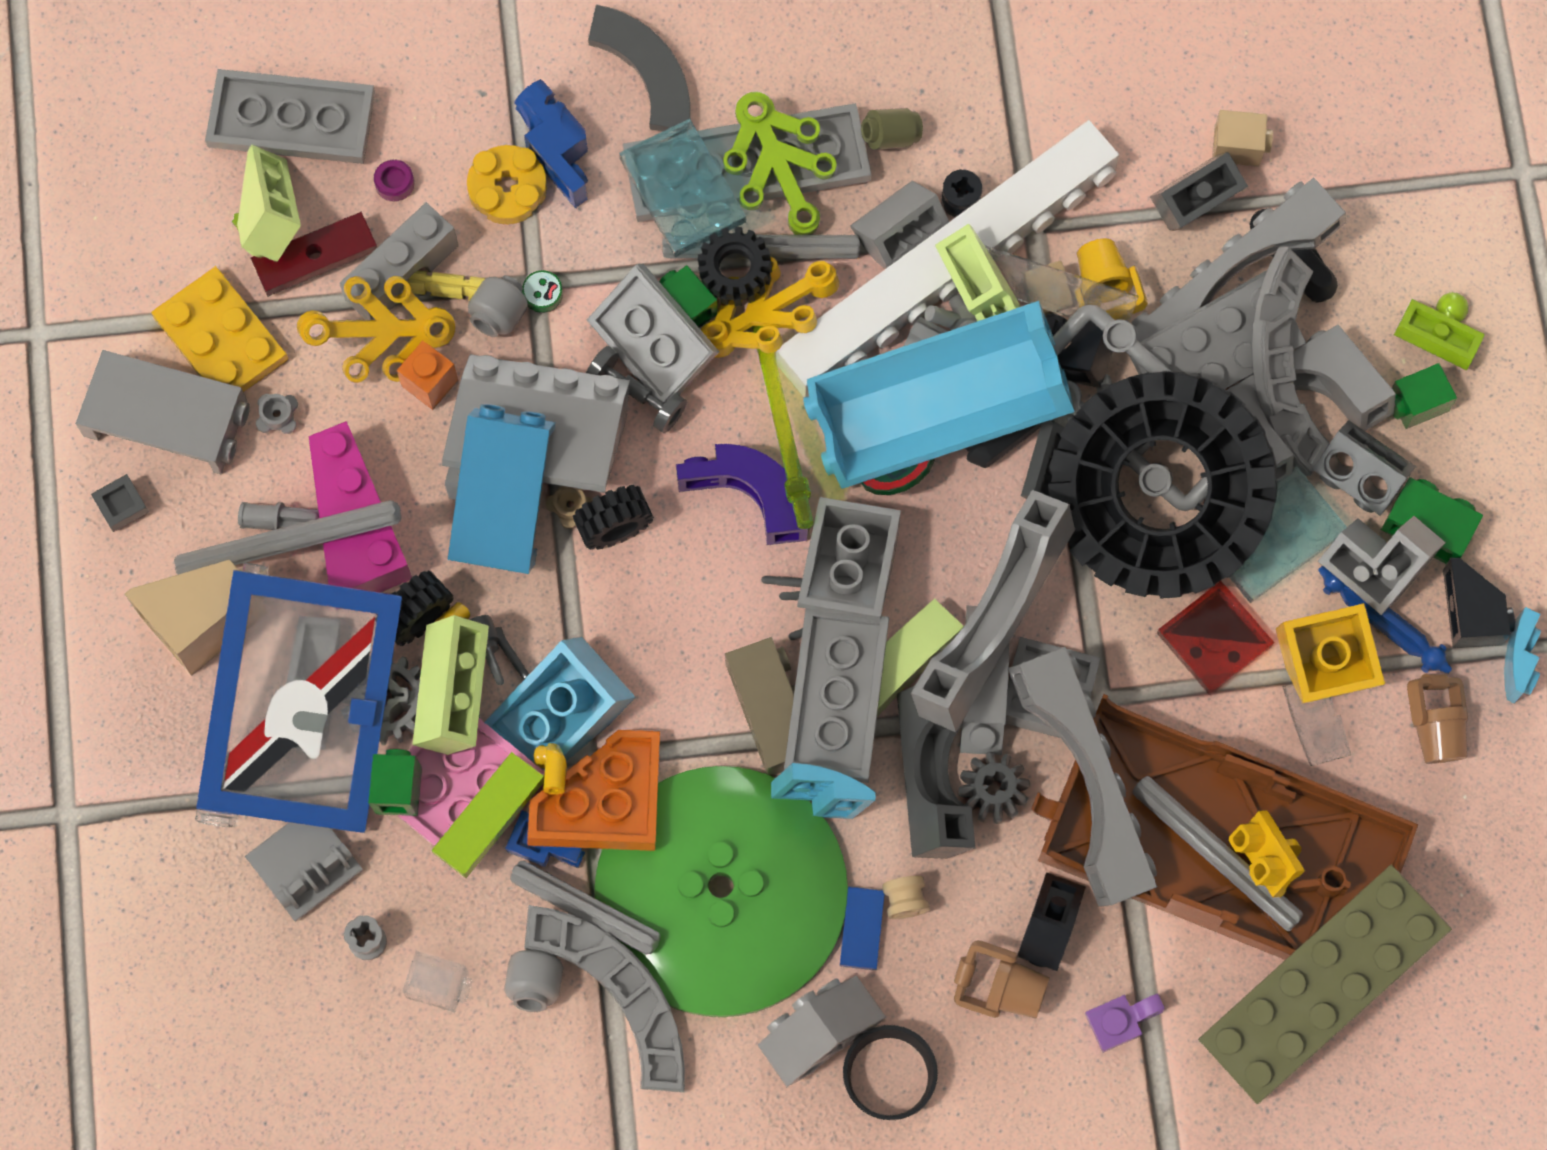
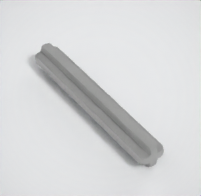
[510,861,661,955]

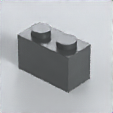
[1149,152,1248,230]

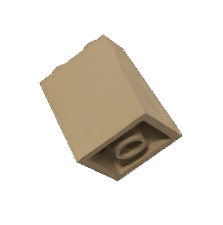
[125,560,268,676]

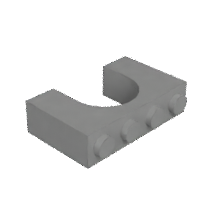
[1226,324,1396,483]

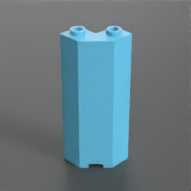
[803,301,1075,489]

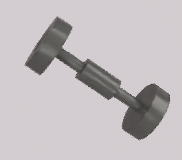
[586,346,687,434]

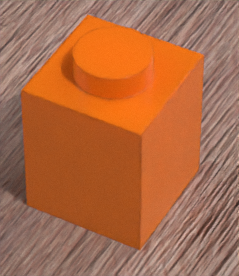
[397,340,458,410]

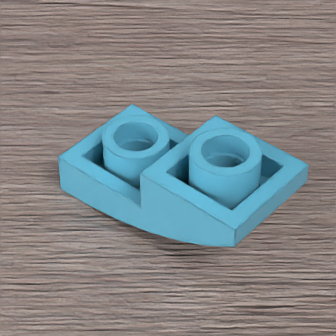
[1504,607,1541,704]

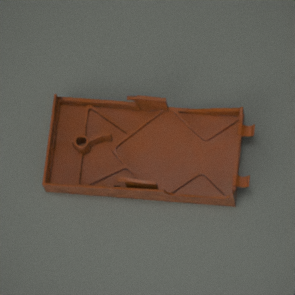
[1031,694,1419,960]

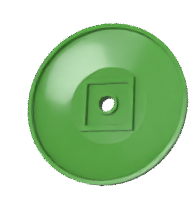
[595,766,848,1017]

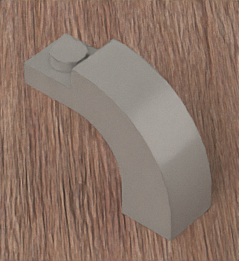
[960,605,1009,755]

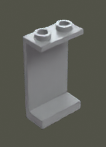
[75,350,250,475]

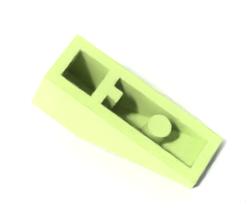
[237,145,301,262]

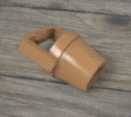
[1407,674,1468,764]
[954,940,1050,1019]

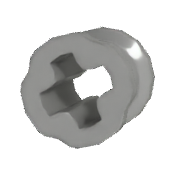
[344,915,387,960]

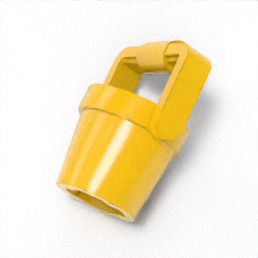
[1075,238,1148,320]

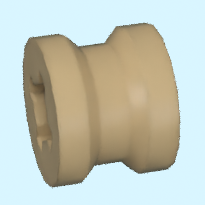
[882,875,930,919]

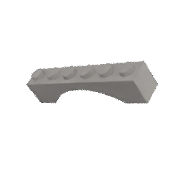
[1131,177,1346,342]
[911,490,1075,732]
[1008,647,1157,907]

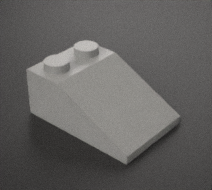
[797,497,901,621]

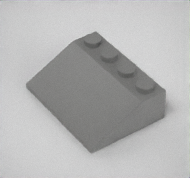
[442,354,630,493]

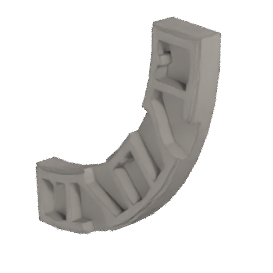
[1252,247,1330,476]
[524,905,685,1093]

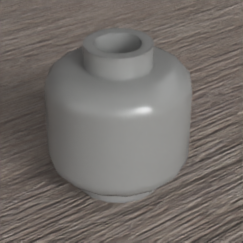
[468,275,528,337]
[504,949,563,1012]

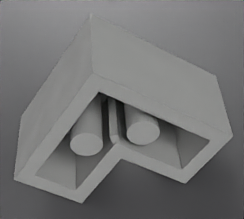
[1318,516,1446,615]
[758,975,886,1087]

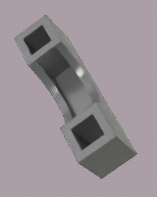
[897,686,976,859]

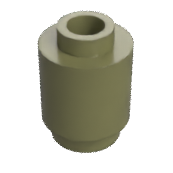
[861,108,923,150]

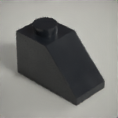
[1443,558,1515,648]
[1017,872,1086,971]

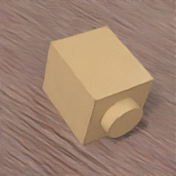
[1212,110,1273,167]

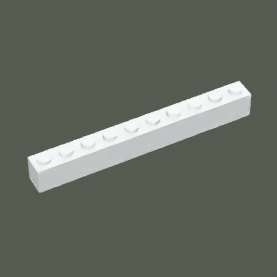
[776,120,1119,397]

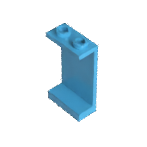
[448,404,556,574]

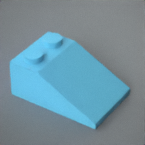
[485,637,636,771]

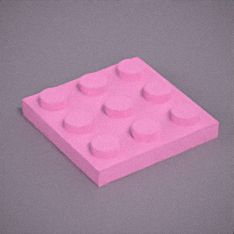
[397,718,545,846]

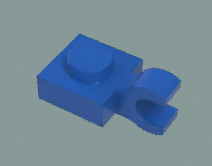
[505,810,585,868]

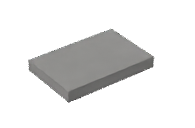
[587,264,719,404]

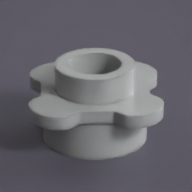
[256,394,298,434]

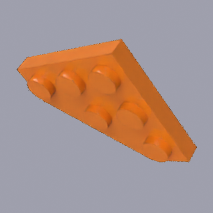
[527,730,660,851]

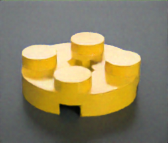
[467,145,547,224]

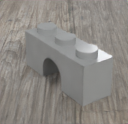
[339,202,459,320]

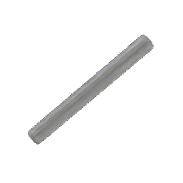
[662,235,860,259]
[1133,776,1303,931]

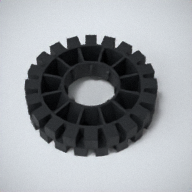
[1048,371,1278,599]

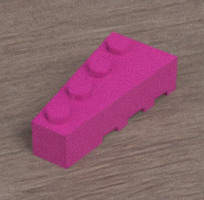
[308,421,412,610]

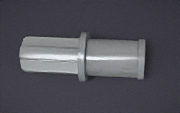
[238,502,319,530]

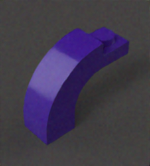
[676,444,808,545]

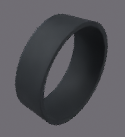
[843,1025,938,1120]

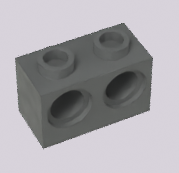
[1313,420,1416,516]

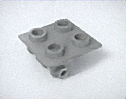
[245,822,363,922]

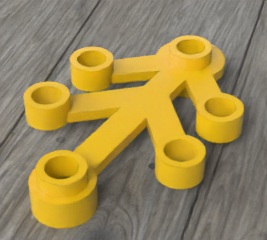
[700,257,840,358]
[297,276,456,383]

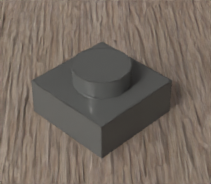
[91,474,149,532]

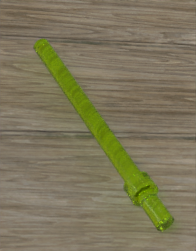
[752,326,814,529]

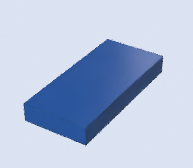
[840,887,884,971]

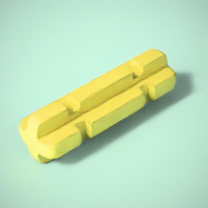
[408,270,485,300]

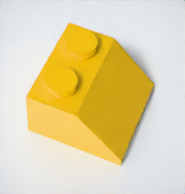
[1276,603,1385,704]

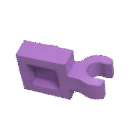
[1085,993,1165,1053]

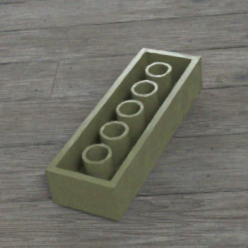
[1198,864,1452,1105]

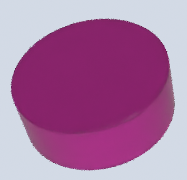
[373,160,415,202]

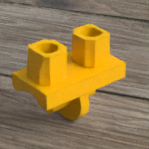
[1228,811,1305,898]

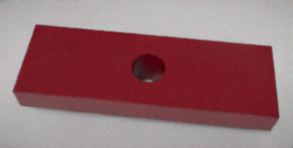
[250,211,377,297]

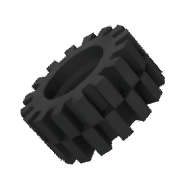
[698,227,772,306]
[573,485,654,550]
[375,570,454,646]

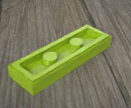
[431,752,544,878]

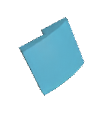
[771,763,876,819]

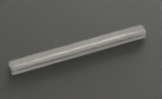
[174,500,402,574]

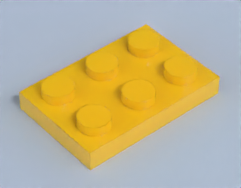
[151,266,289,392]

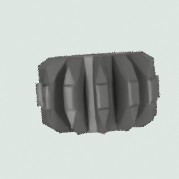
[958,752,1030,824]

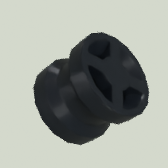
[941,169,982,218]

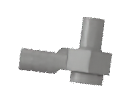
[924,294,977,330]

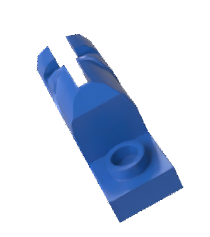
[514,79,588,208]

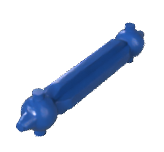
[1318,566,1452,674]

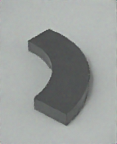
[588,5,690,134]

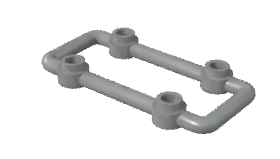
[1053,304,1208,511]

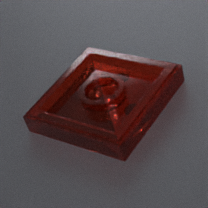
[1157,581,1275,695]

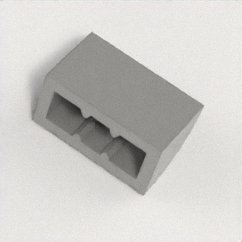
[850,180,949,269]

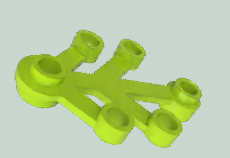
[723,92,836,235]

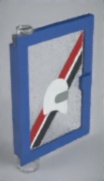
[195,563,402,833]

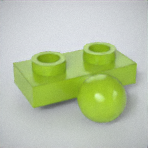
[1394,292,1485,371]

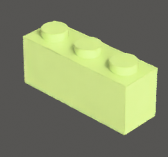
[412,615,489,755]

